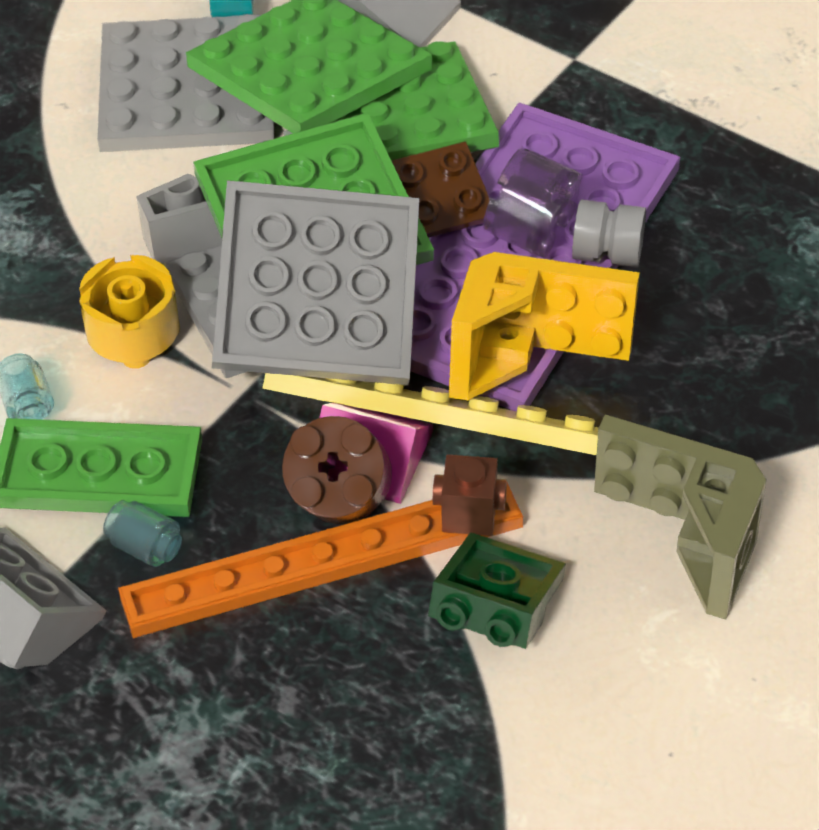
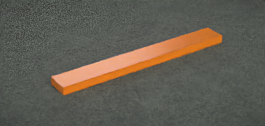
[118,482,523,638]

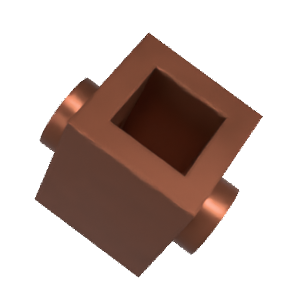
[432,455,507,536]

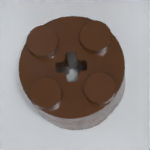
[282,416,392,524]

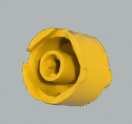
[79,255,180,368]

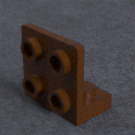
[391,141,495,238]

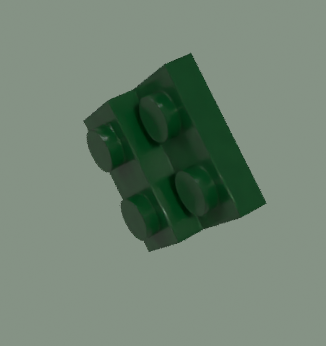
[428,532,566,649]

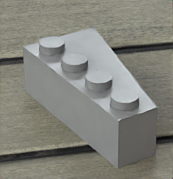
[136,130,293,264]

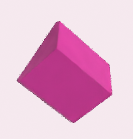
[320,403,433,504]

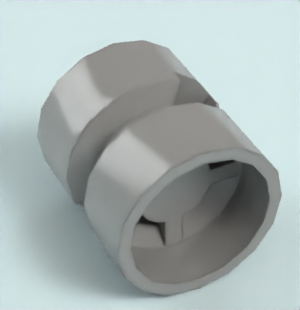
[572,199,646,267]

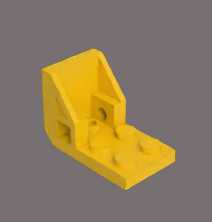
[449,252,640,400]

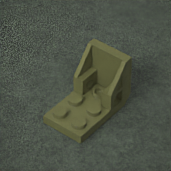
[594,414,767,620]

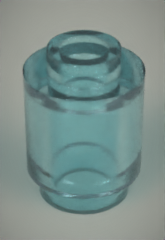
[0,353,54,420]
[103,500,182,567]

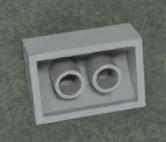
[0,528,107,669]

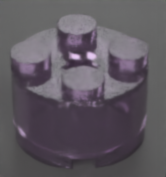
[483,148,583,259]

